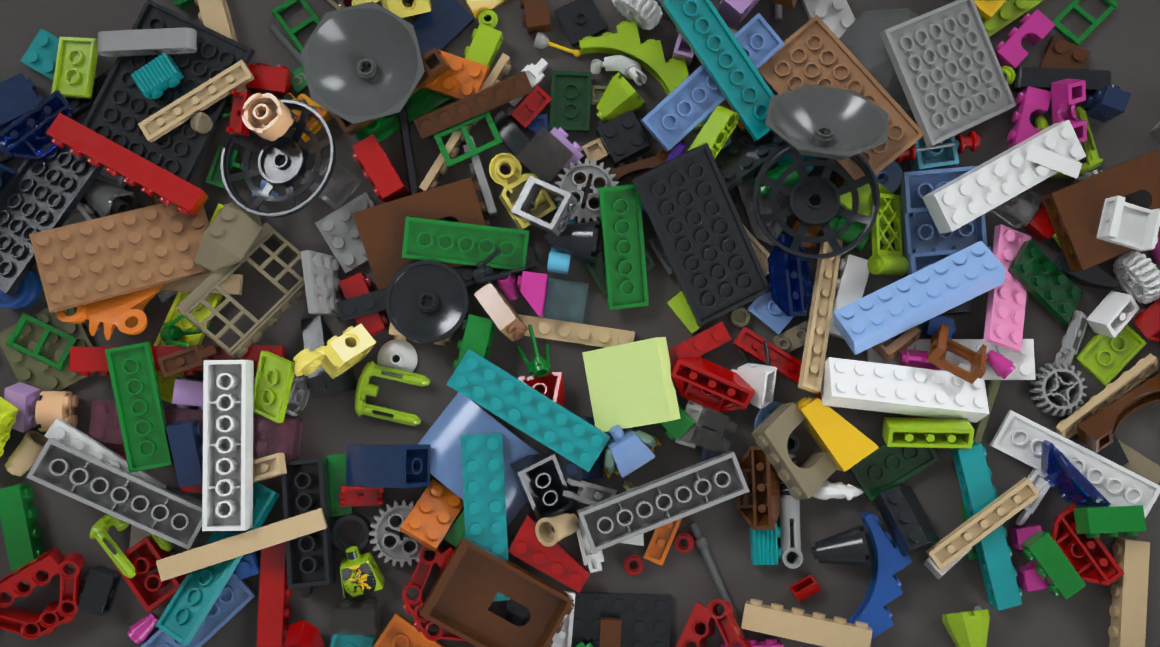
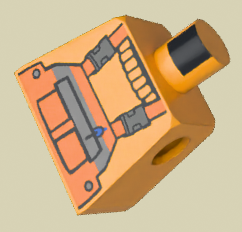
[282,93,333,142]

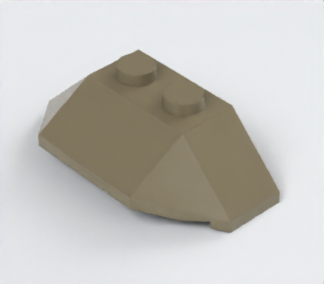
[194,201,263,272]

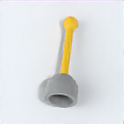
[533,32,581,57]

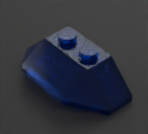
[0,90,72,160]
[768,234,813,316]
[1041,440,1111,507]

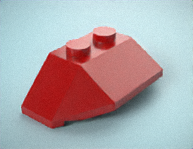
[671,357,755,413]
[1051,504,1125,586]

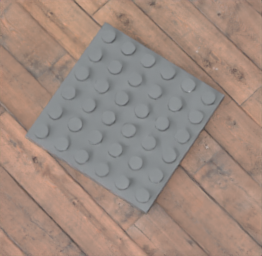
[880,0,1017,148]

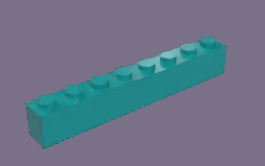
[950,441,1022,611]

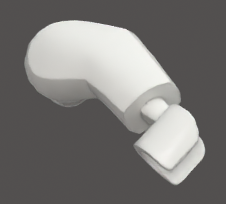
[591,55,647,86]

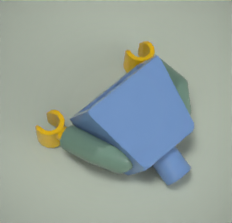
[604,425,661,479]

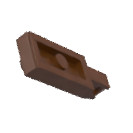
[157,344,220,378]

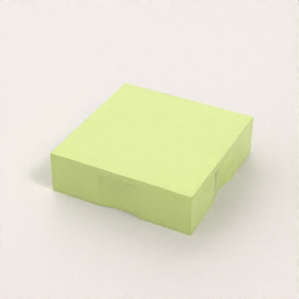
[582,337,681,432]

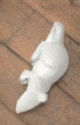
[812,480,864,500]

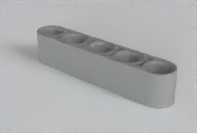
[98,28,197,57]

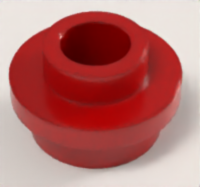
[674,532,694,553]
[623,554,644,575]

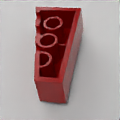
[508,513,590,593]

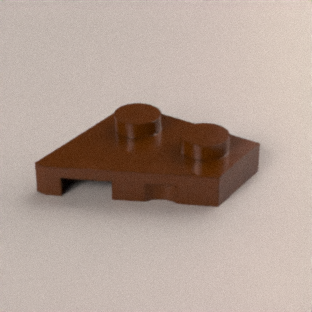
[1038,36,1090,69]

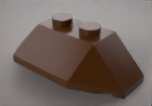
[736,446,781,530]

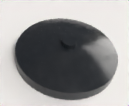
[385,260,469,343]

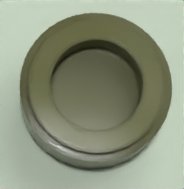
[730,307,751,328]

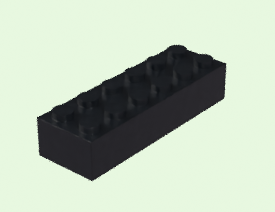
[281,458,336,589]

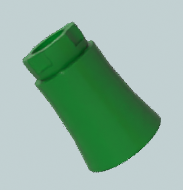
[752,160,800,197]
[829,215,872,252]

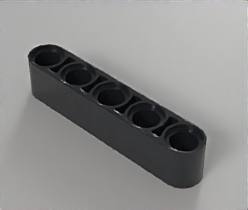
[1012,67,1111,95]

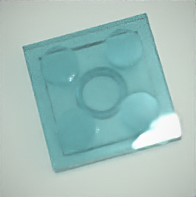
[543,278,589,324]

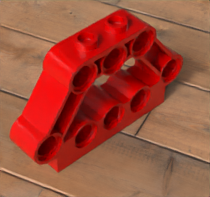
[402,544,491,645]
[0,546,85,640]
[676,599,752,647]

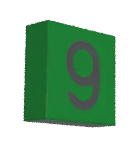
[291,66,308,95]

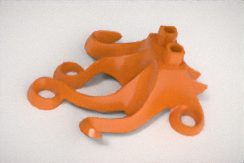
[55,284,166,340]

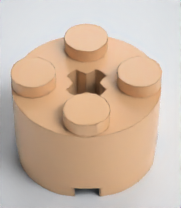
[242,93,293,141]
[35,391,79,432]

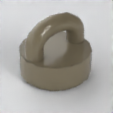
[190,112,213,134]

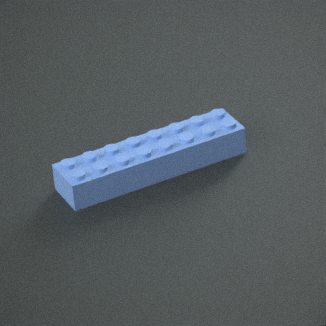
[833,241,1006,355]

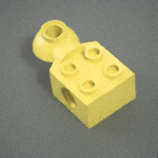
[351,0,431,18]
[489,153,557,229]
[293,324,376,379]

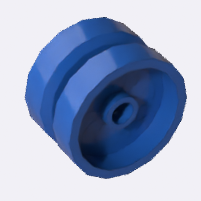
[0,269,42,310]

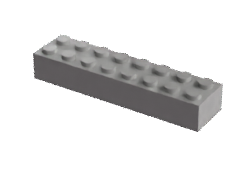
[26,438,202,550]
[577,451,750,553]

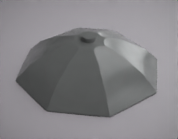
[300,1,425,124]
[839,8,919,118]
[765,84,889,160]

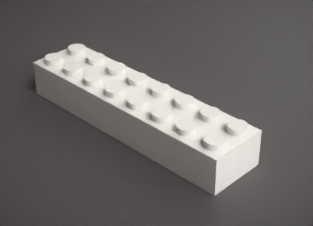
[922,120,1086,234]
[821,357,989,423]
[202,360,254,531]

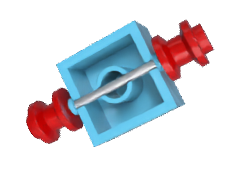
[895,131,981,171]

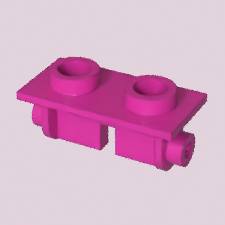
[899,349,941,370]

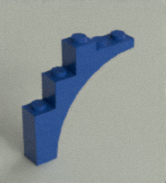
[847,511,913,640]

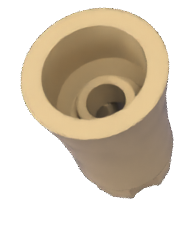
[4,430,48,477]
[535,513,580,547]

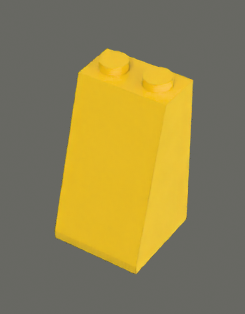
[796,397,879,472]

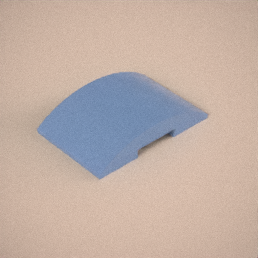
[900,166,991,276]
[418,392,541,527]

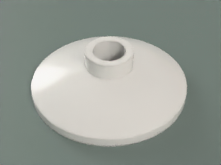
[377,339,418,378]

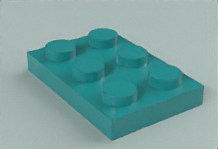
[20,28,59,80]

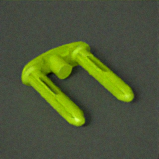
[1034,106,1103,179]
[355,360,430,426]
[89,513,173,578]

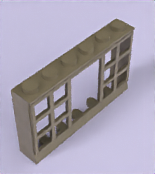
[176,222,306,360]

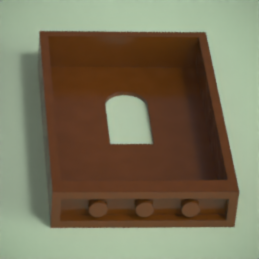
[1041,149,1160,272]
[353,177,490,290]
[419,536,574,647]

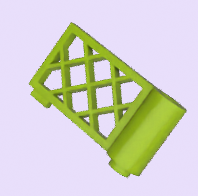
[867,193,909,276]

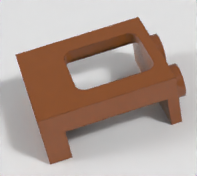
[927,323,988,384]

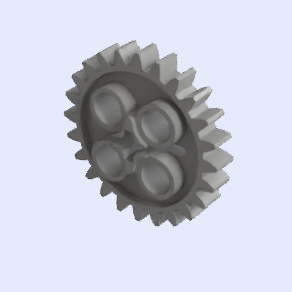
[555,158,619,223]
[369,499,431,567]

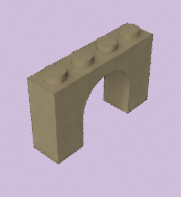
[751,402,837,500]

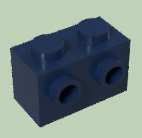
[1083,85,1131,123]

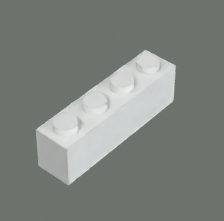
[829,254,869,339]

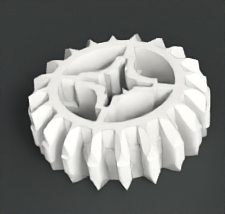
[612,0,663,30]
[1113,251,1160,304]

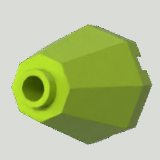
[596,72,647,122]
[941,609,990,647]

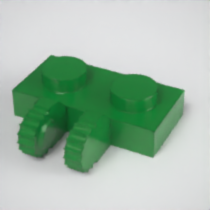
[205,145,251,190]

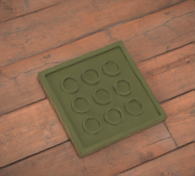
[0,307,98,400]

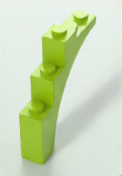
[579,20,689,95]

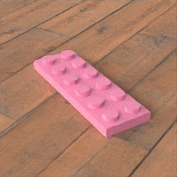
[983,224,1032,352]

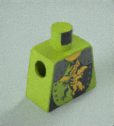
[340,546,384,599]

